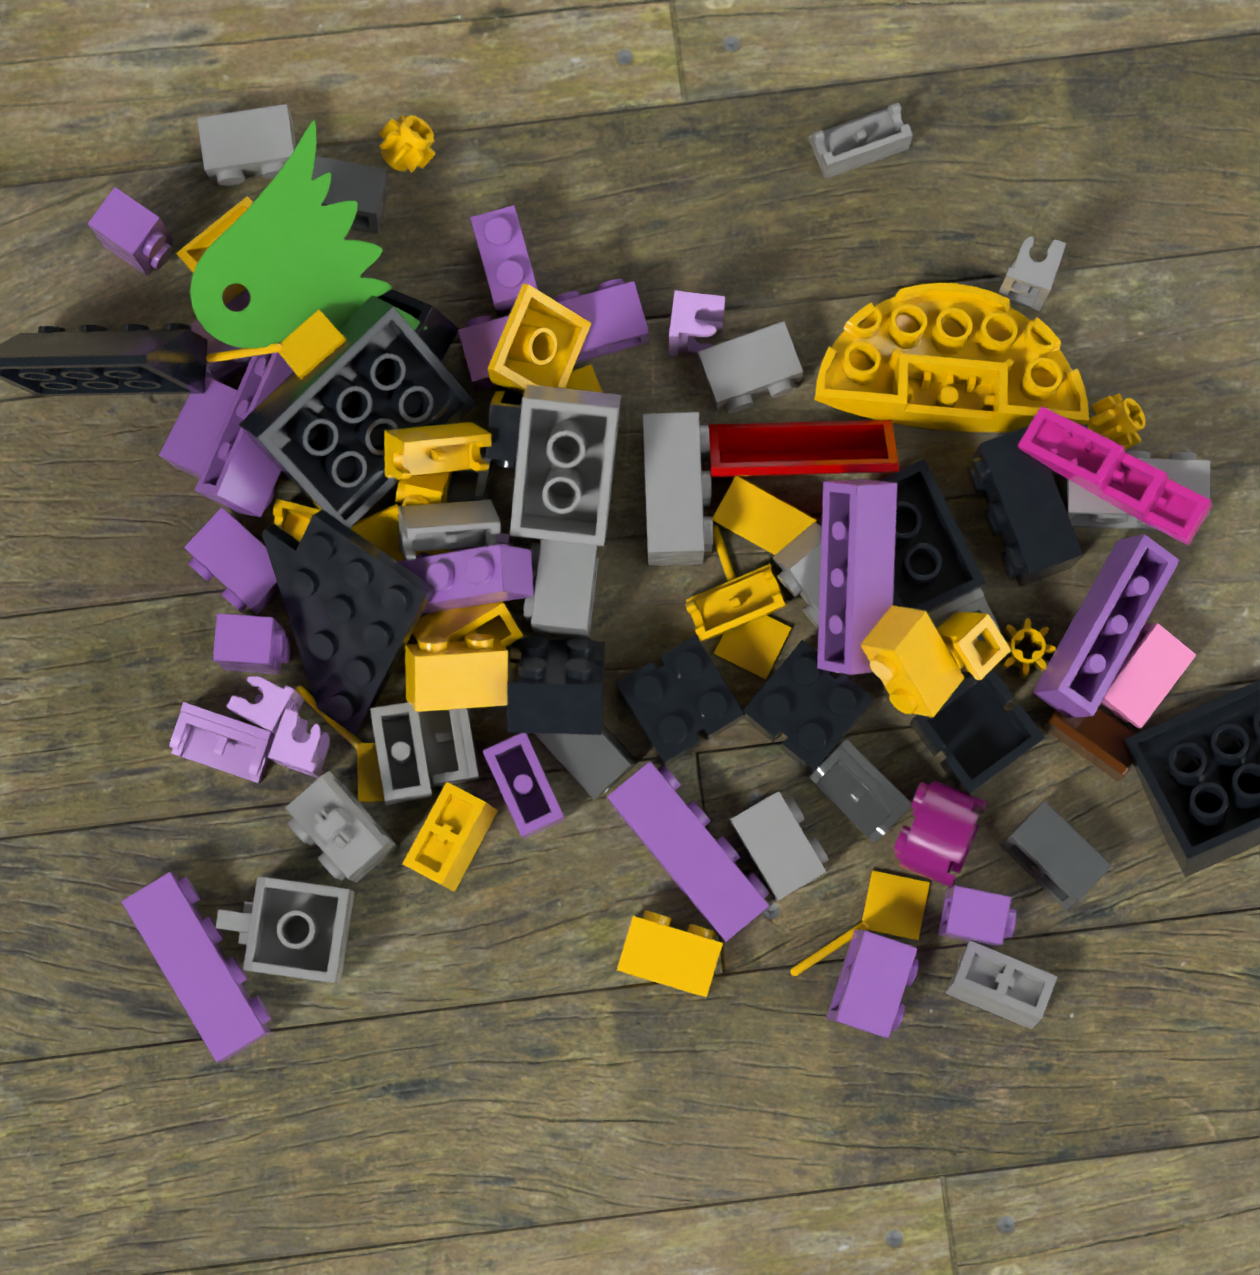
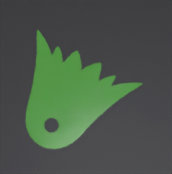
[190,120,428,348]

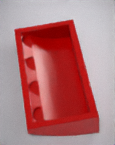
[709,420,899,477]

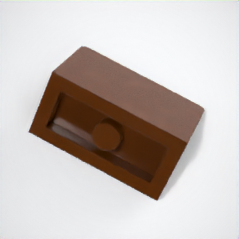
[1042,708,1135,781]

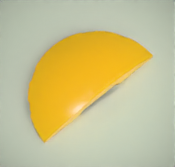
[814,283,1089,432]

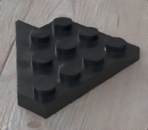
[262,509,435,735]

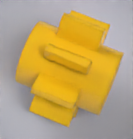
[379,115,436,172]
[1088,393,1146,450]
[1002,618,1056,678]

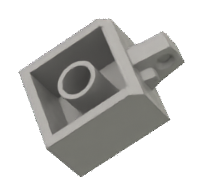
[524,539,599,639]
[285,771,398,883]
[215,877,355,984]

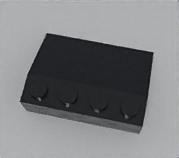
[238,295,477,528]
[0,323,208,396]
[1124,680,1260,877]

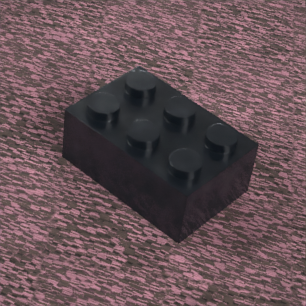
[967,425,1083,587]
[878,459,986,613]

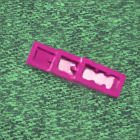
[1018,406,1212,546]

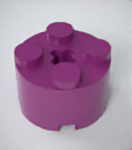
[894,780,987,888]

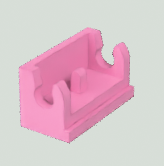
[1101,623,1196,728]

